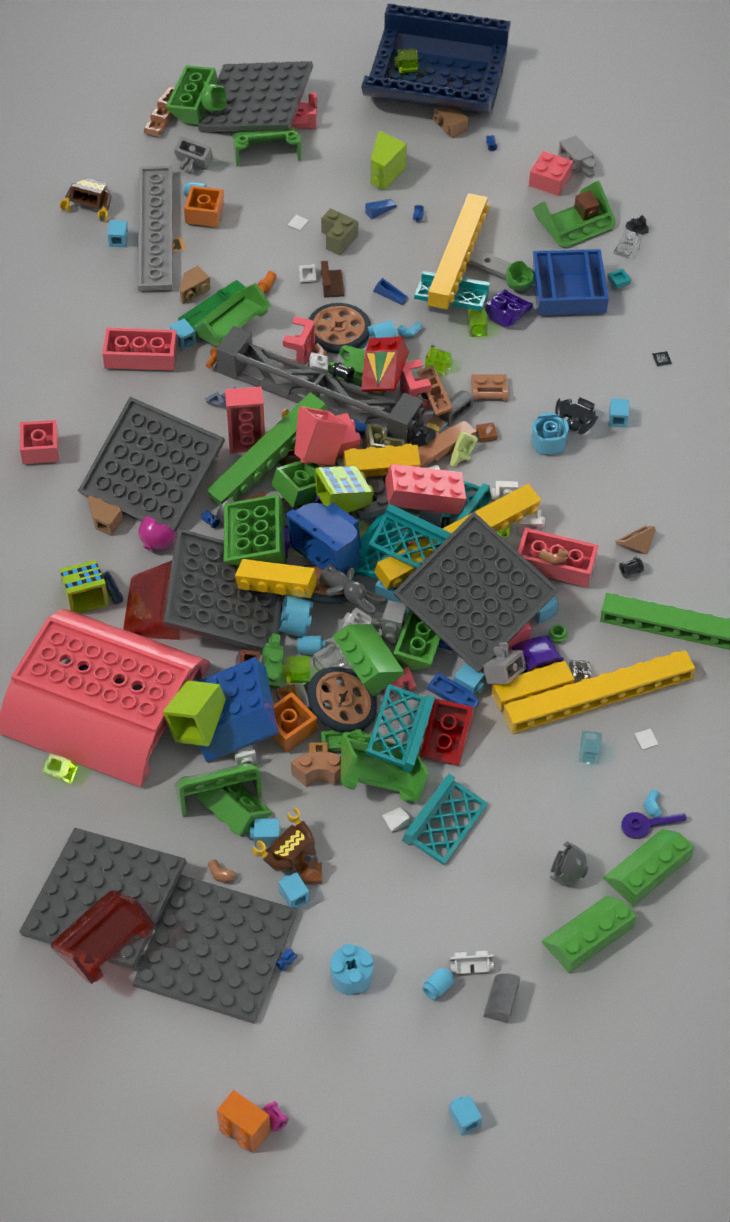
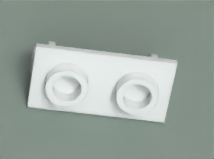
[449,951,494,975]

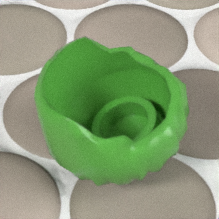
[201,84,227,113]
[506,261,535,292]

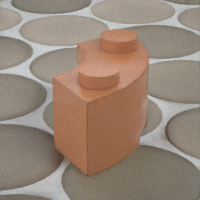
[291,751,341,786]

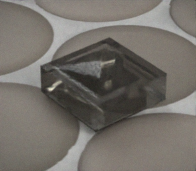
[569,659,592,679]

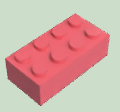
[102,328,178,370]
[225,386,265,454]
[385,464,466,514]
[518,528,598,588]

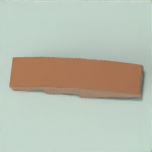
[144,86,174,137]
[417,365,453,416]
[418,421,477,468]

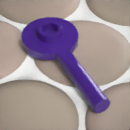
[621,812,686,839]

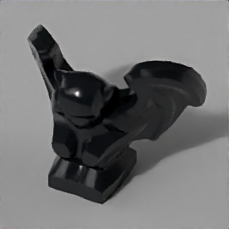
[555,397,599,435]

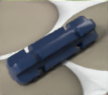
[102,571,123,604]

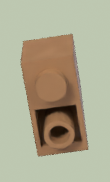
[433,106,468,138]
[180,266,211,304]
[88,496,123,536]

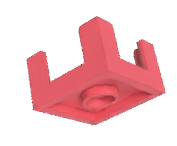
[291,93,317,129]
[283,316,315,366]
[399,359,431,410]

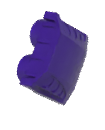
[485,289,533,327]
[512,635,564,673]

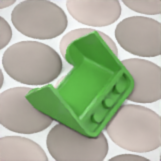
[232,127,301,166]
[533,180,615,248]
[191,283,271,347]
[341,732,429,802]
[175,762,262,817]

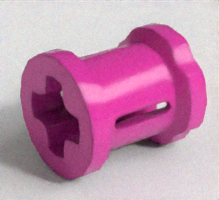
[262,1101,289,1132]

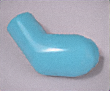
[397,322,423,337]
[644,789,662,818]

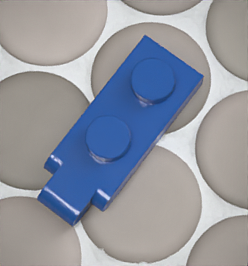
[427,672,480,709]

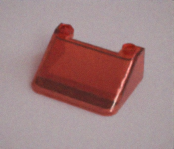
[123,560,180,640]
[51,890,156,984]

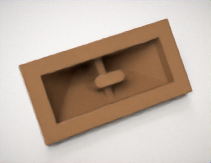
[615,525,656,554]

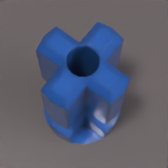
[486,135,497,152]
[413,205,424,222]
[201,510,220,528]
[276,949,297,971]

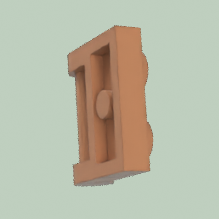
[471,374,508,401]

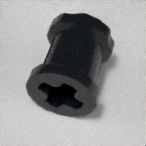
[331,362,355,382]
[619,556,644,578]

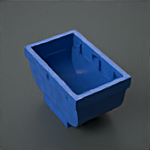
[286,503,362,574]

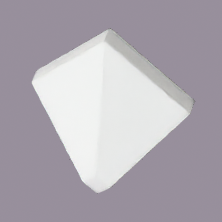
[298,264,317,283]
[382,807,410,833]

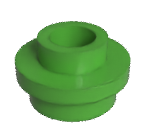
[548,624,568,643]

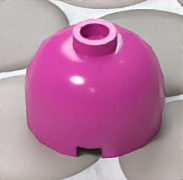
[138,517,176,552]

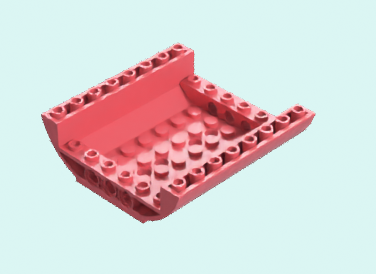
[0,609,211,787]

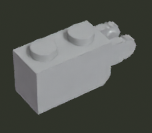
[558,135,596,177]

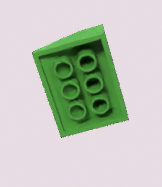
[224,494,285,565]

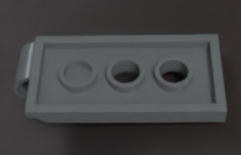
[335,456,388,521]

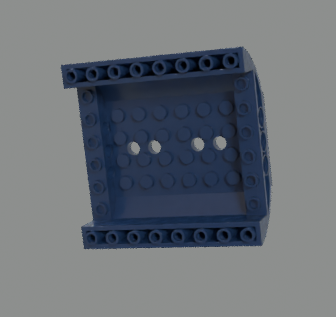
[361,4,511,115]

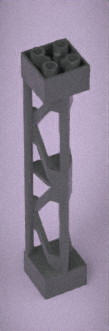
[216,326,425,444]

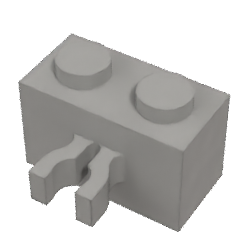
[174,136,213,173]
[371,600,407,644]
[483,642,526,684]

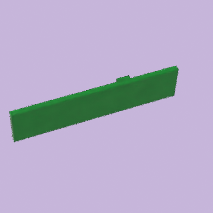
[178,280,245,326]

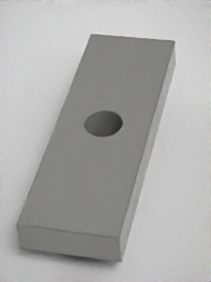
[467,248,511,279]

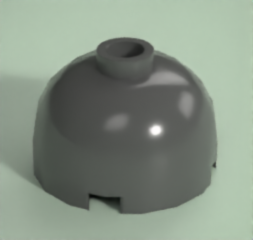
[550,841,588,885]

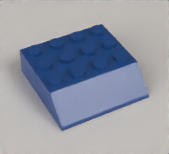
[533,249,609,315]
[197,657,278,763]

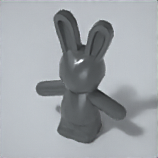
[319,563,386,615]

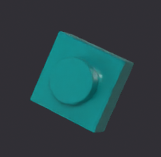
[607,268,631,289]

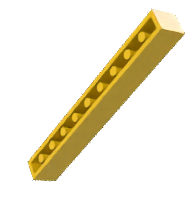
[427,193,490,309]
[374,483,542,590]
[503,650,695,734]

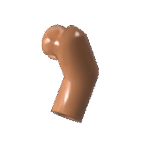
[208,860,236,882]

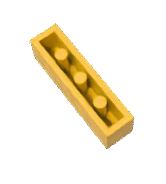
[343,444,420,477]
[235,559,318,598]
[492,661,574,712]

